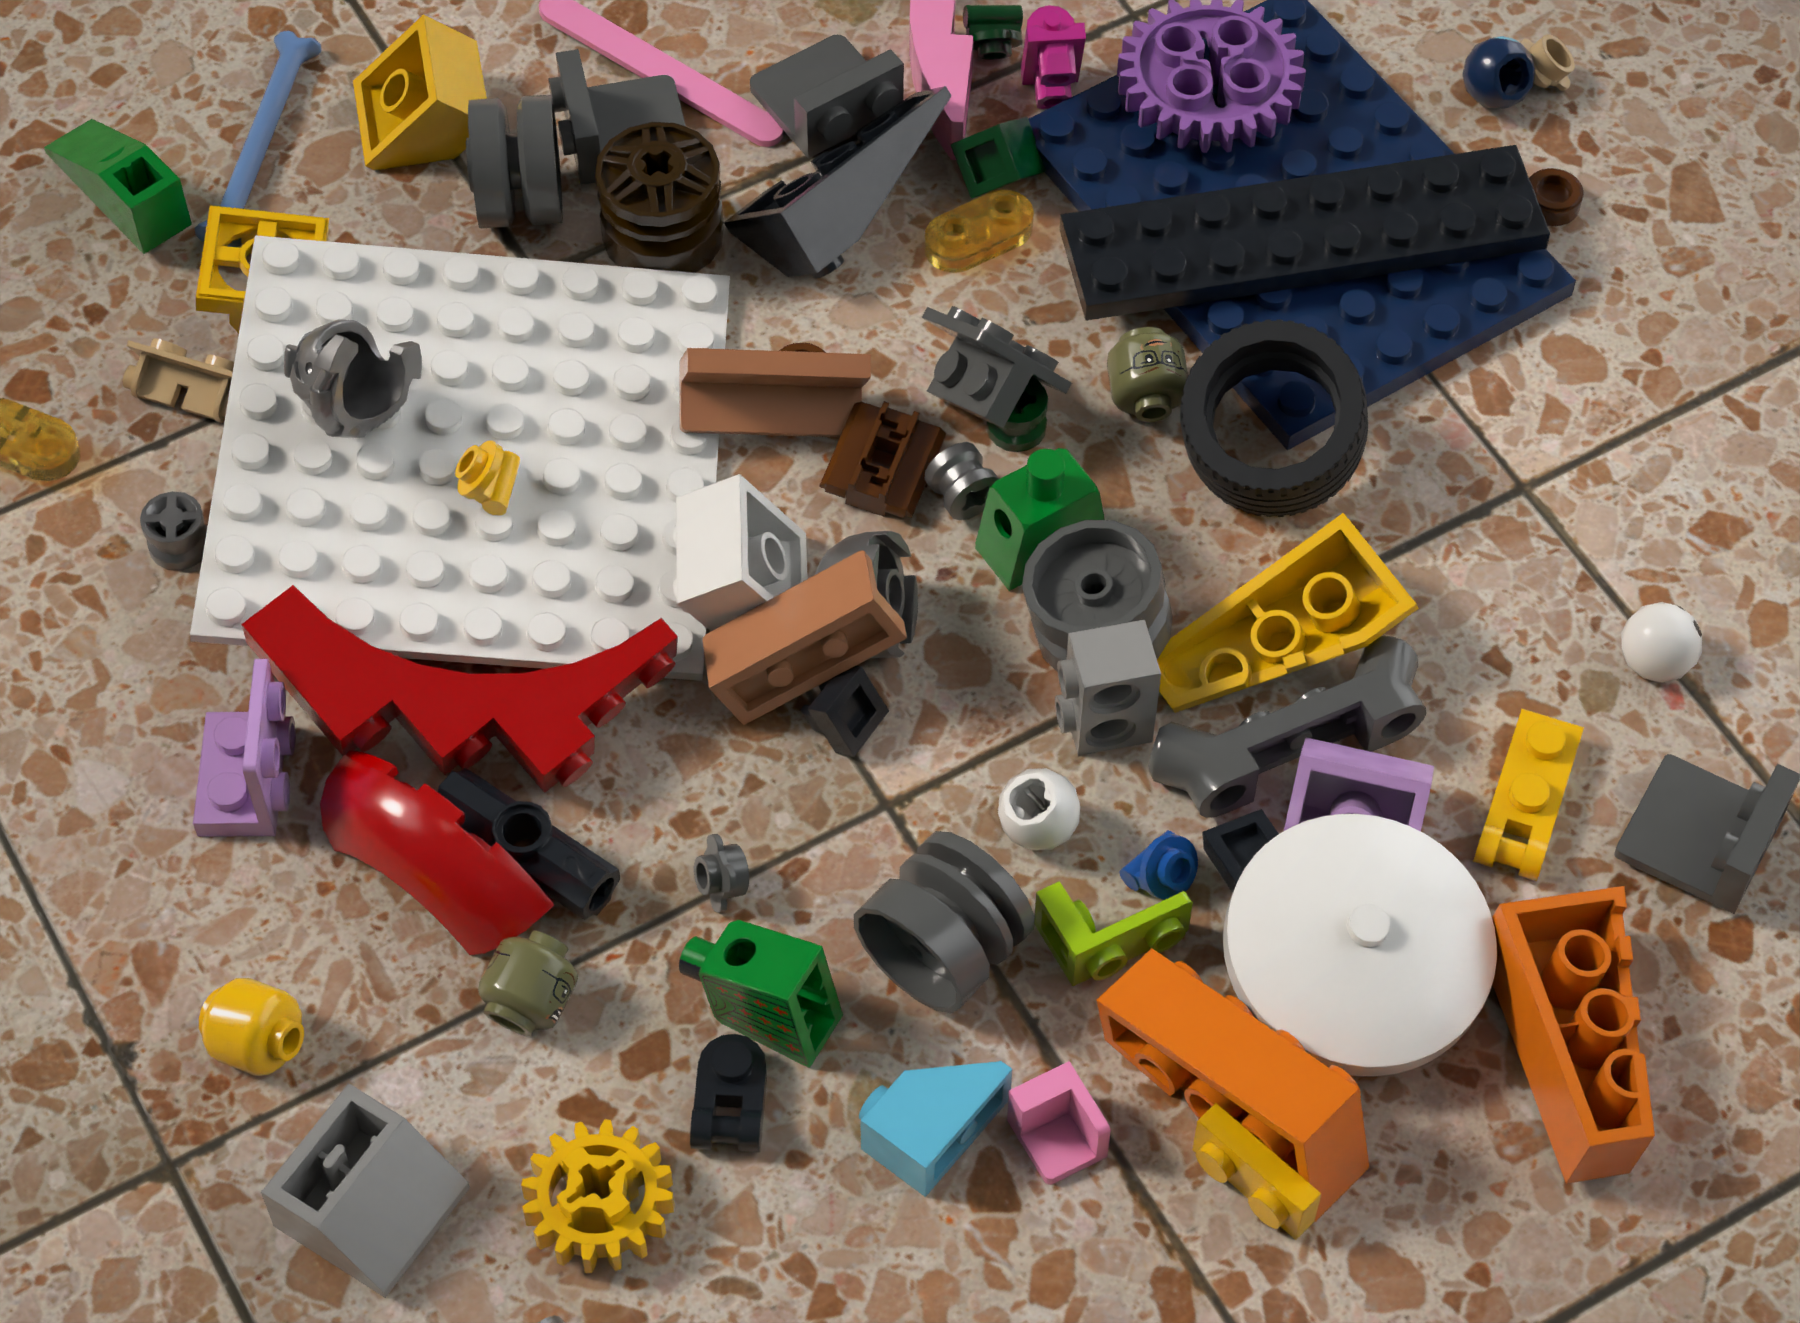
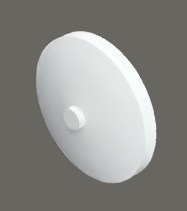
[1223,814,1497,1076]

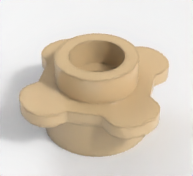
[1520,34,1575,91]

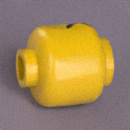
[199,978,304,1076]

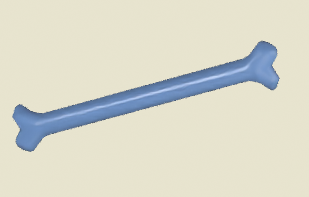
[195,31,322,247]

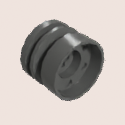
[854,831,1035,1013]

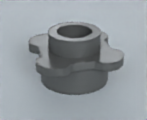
[694,834,749,913]

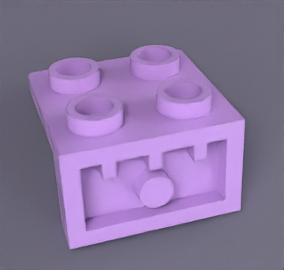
[193,659,296,837]

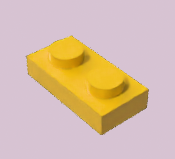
[1192,1103,1321,1240]

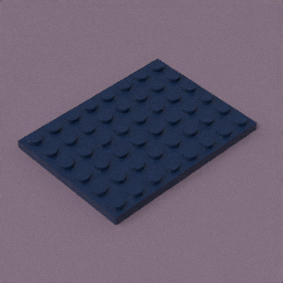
[1028,0,1576,451]

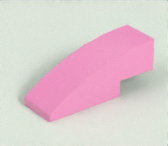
[909,0,973,160]

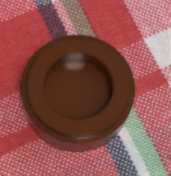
[1529,168,1584,226]

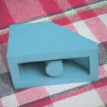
[859,1061,1012,1197]

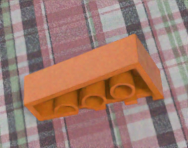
[1492,886,1655,1184]
[1096,948,1370,1222]

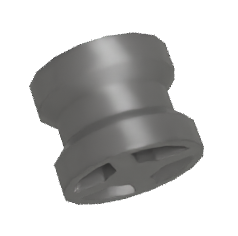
[925,442,999,520]
[140,491,207,571]

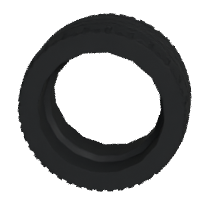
[1180,319,1368,517]

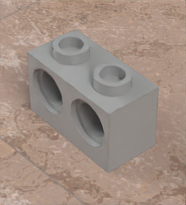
[1055,620,1161,756]

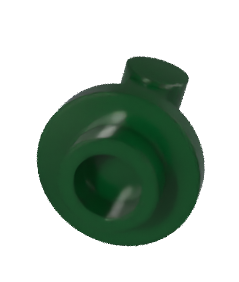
[963,5,1023,60]

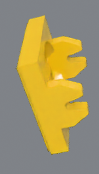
[196,205,329,334]

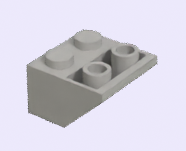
[261,1083,470,1298]

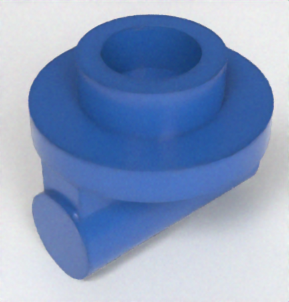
[1119,830,1198,900]

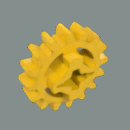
[521,1119,675,1273]

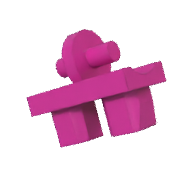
[1021,5,1086,109]

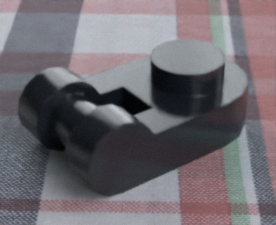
[690,1034,767,1153]

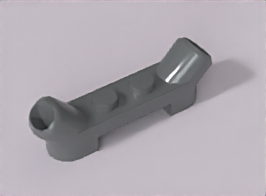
[1148,635,1426,818]

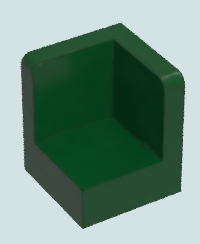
[950,117,1046,199]

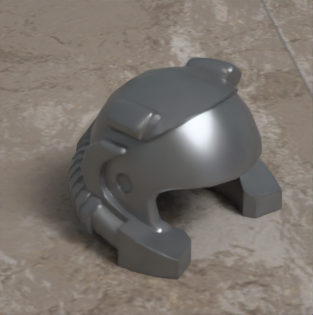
[284,319,422,438]

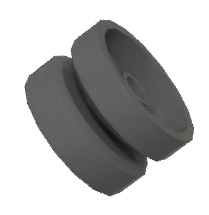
[466,94,563,229]
[1022,520,1173,672]

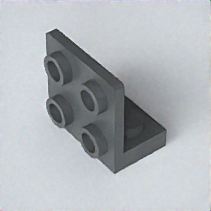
[1614,754,1800,914]

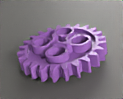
[1117,0,1306,153]

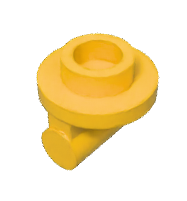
[455,440,521,515]

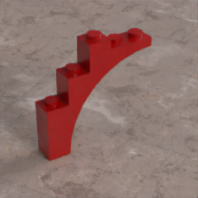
[241,585,678,793]

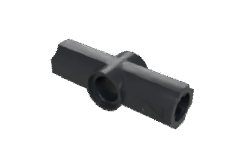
[437,767,620,920]

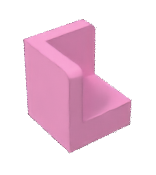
[1007,1061,1111,1185]

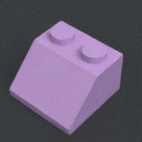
[1284,737,1434,832]

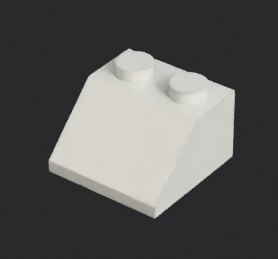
[673,474,808,631]

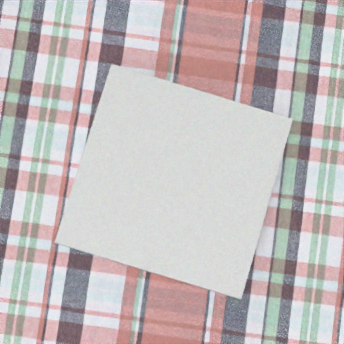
[190,235,730,681]

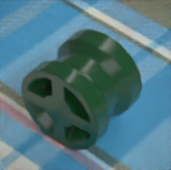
[986,377,1048,452]

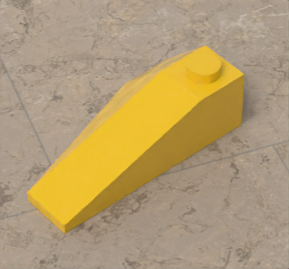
[1157,513,1419,713]

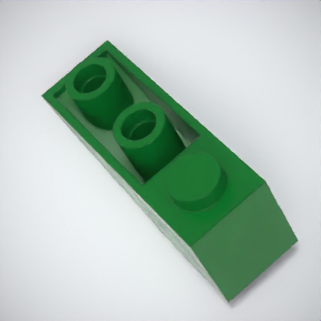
[44,119,192,254]

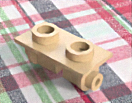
[123,338,234,423]

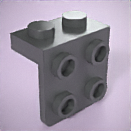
[750,35,904,159]
[548,49,686,185]

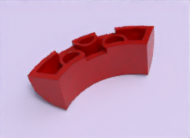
[320,750,554,955]

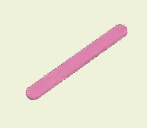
[539,0,783,147]

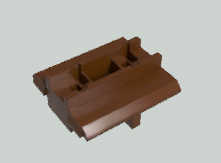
[819,401,946,518]

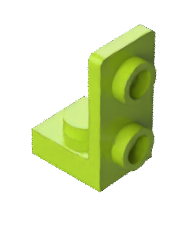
[1034,881,1193,986]

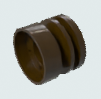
[595,122,724,273]

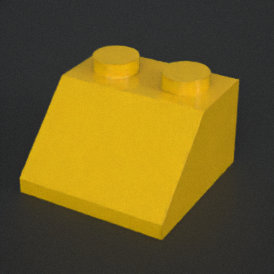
[353,14,487,170]

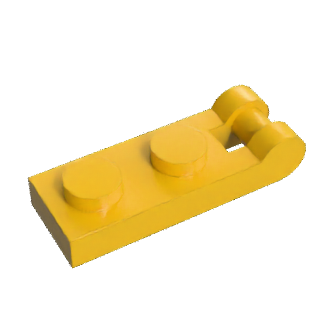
[1473,709,1584,881]

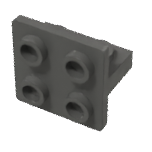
[921,306,1072,428]

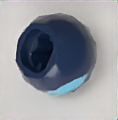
[1462,36,1536,110]

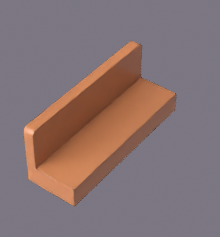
[679,348,871,437]
[703,550,907,725]

